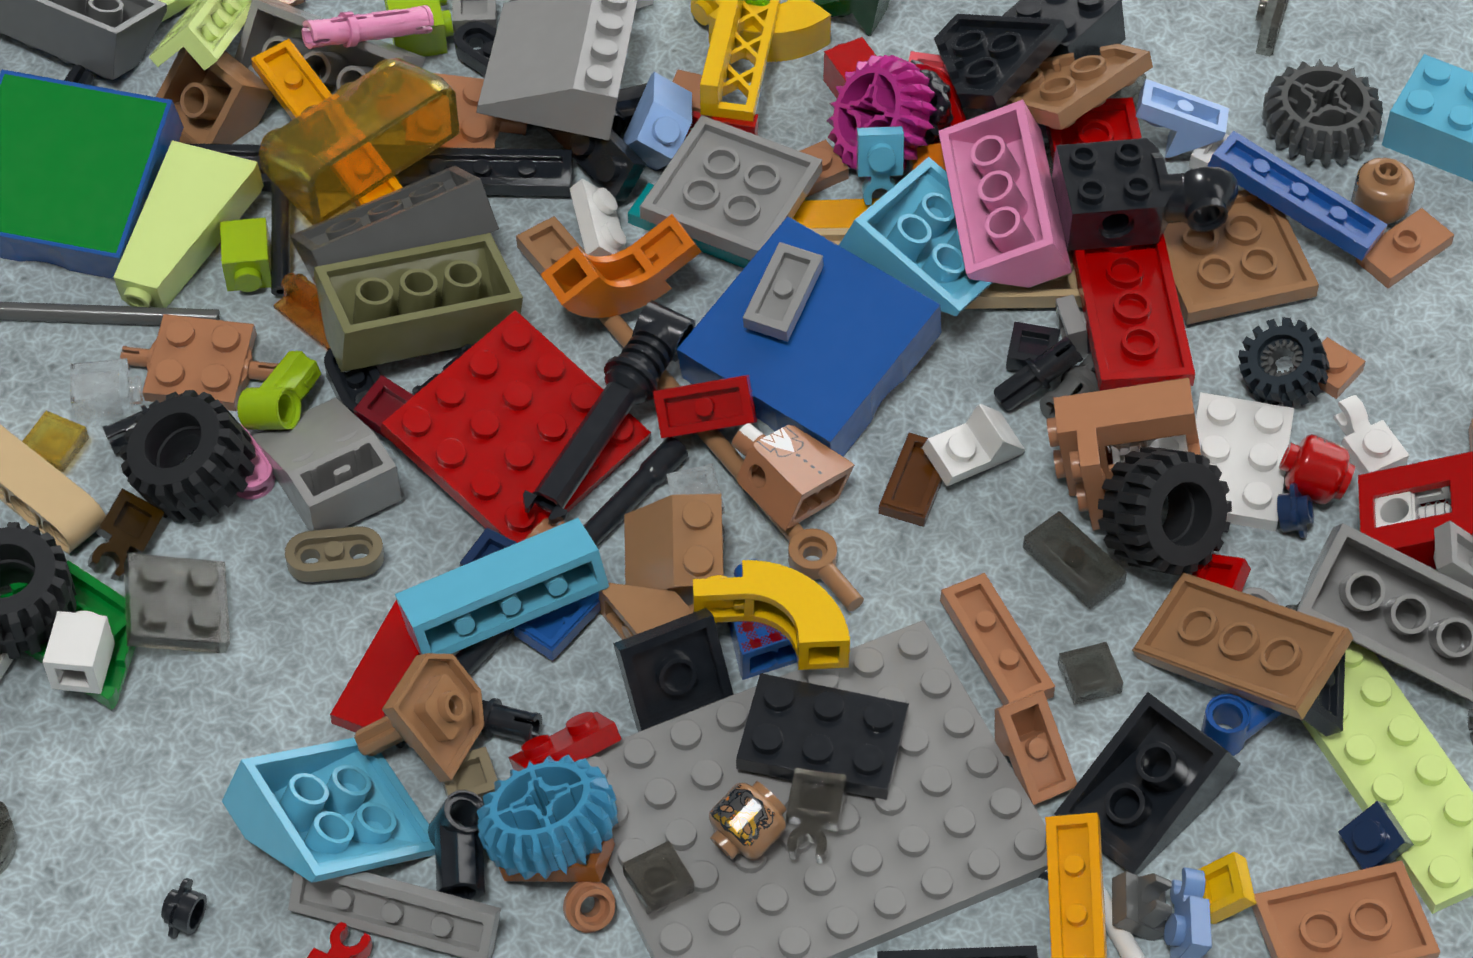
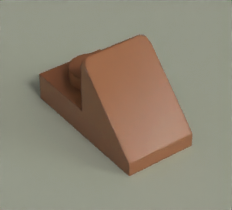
[995,690,1077,805]

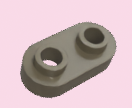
[285,526,384,582]

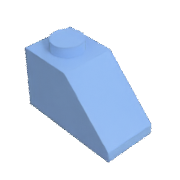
[623,72,692,171]

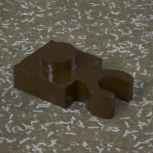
[88,488,164,581]

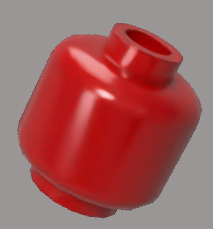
[1279,434,1355,505]

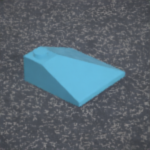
[839,157,992,316]
[222,738,435,883]

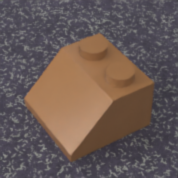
[156,47,274,144]
[624,493,724,606]

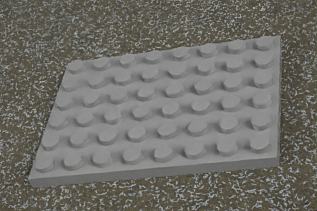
[586,620,1048,958]

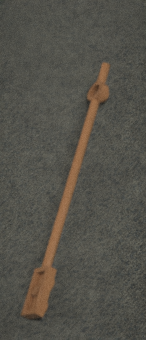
[516,216,864,611]

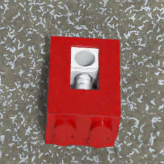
[1358,451,1473,569]

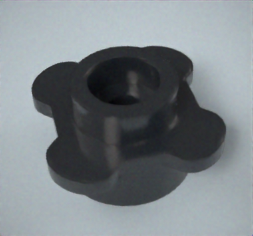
[161,878,207,939]

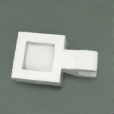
[1333,395,1410,474]

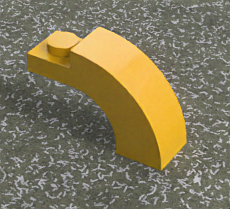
[691,0,831,62]
[693,560,850,670]

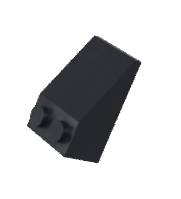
[1054,692,1241,875]

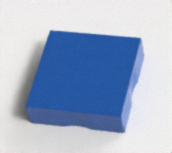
[677,216,942,457]

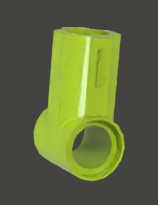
[237,351,321,430]

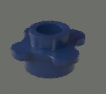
[1277,483,1314,539]

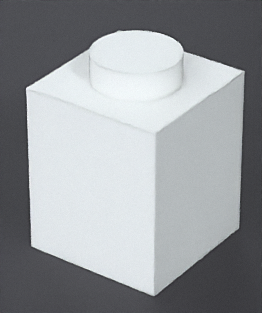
[43,611,115,694]

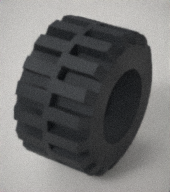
[120,390,256,523]
[1098,447,1232,575]
[0,522,77,659]

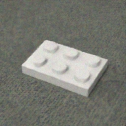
[1196,392,1294,532]

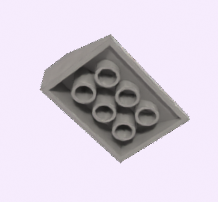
[476,0,637,141]

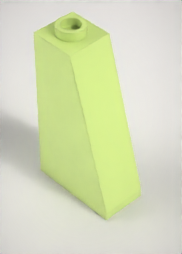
[113,140,264,308]

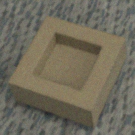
[442,746,498,799]

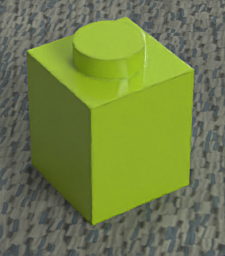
[220,217,271,292]

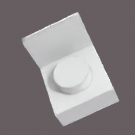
[922,404,1025,486]

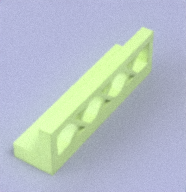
[149,0,252,71]

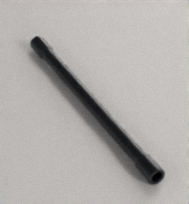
[395,437,688,749]

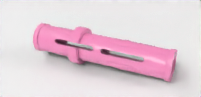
[301,5,434,49]

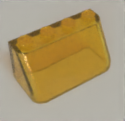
[259,58,460,226]

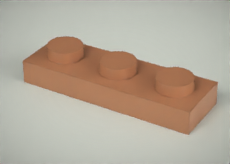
[940,573,1055,705]

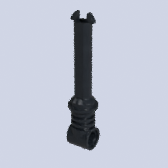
[523,300,695,525]

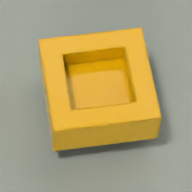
[1198,852,1256,924]

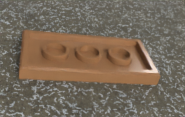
[1132,572,1354,720]

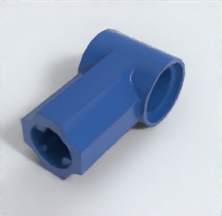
[1201,694,1282,756]

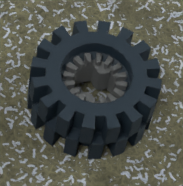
[1238,317,1330,408]

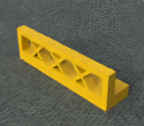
[700,0,781,121]

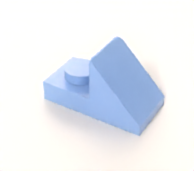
[1135,79,1229,158]

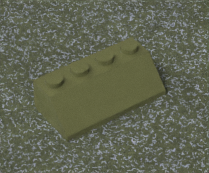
[314,233,523,372]

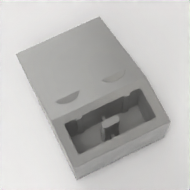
[252,397,402,531]

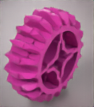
[826,55,937,170]

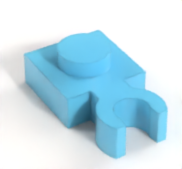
[857,126,904,205]

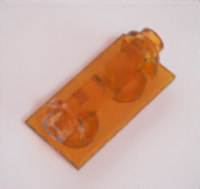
[273,272,330,350]

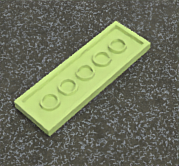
[1300,641,1473,914]

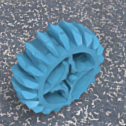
[477,755,618,880]

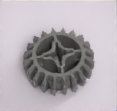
[1262,59,1383,168]

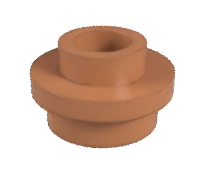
[563,881,615,933]

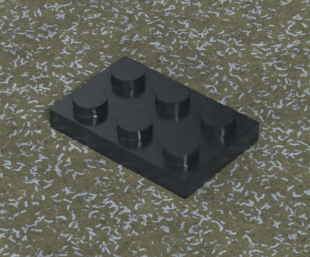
[736,673,909,800]

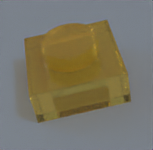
[22,410,89,472]

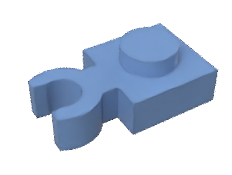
[1164,867,1212,958]

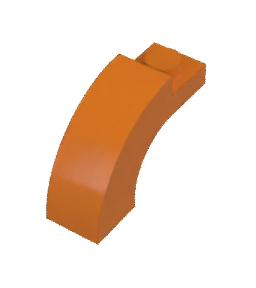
[540,214,701,318]

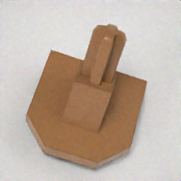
[354,653,484,782]

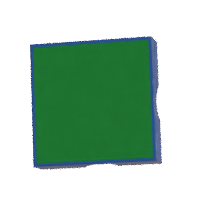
[0,69,184,279]

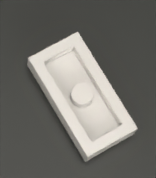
[569,179,626,256]

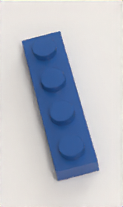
[1208,131,1388,261]

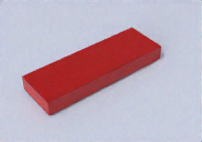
[330,600,420,732]

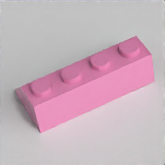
[939,100,1072,288]

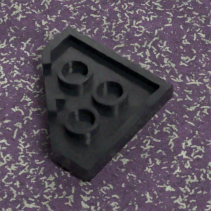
[934,14,1068,112]

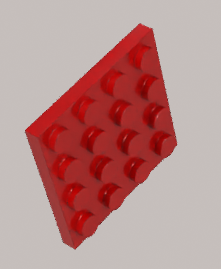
[381,310,651,543]

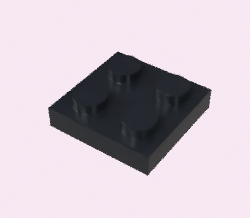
[613,608,734,732]

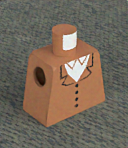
[732,423,855,531]

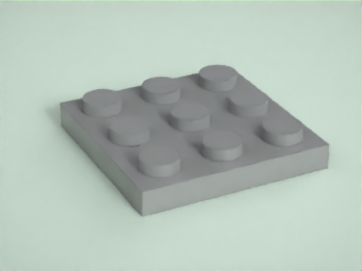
[640,115,823,260]

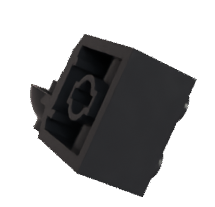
[1052,138,1238,251]

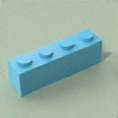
[395,518,609,655]

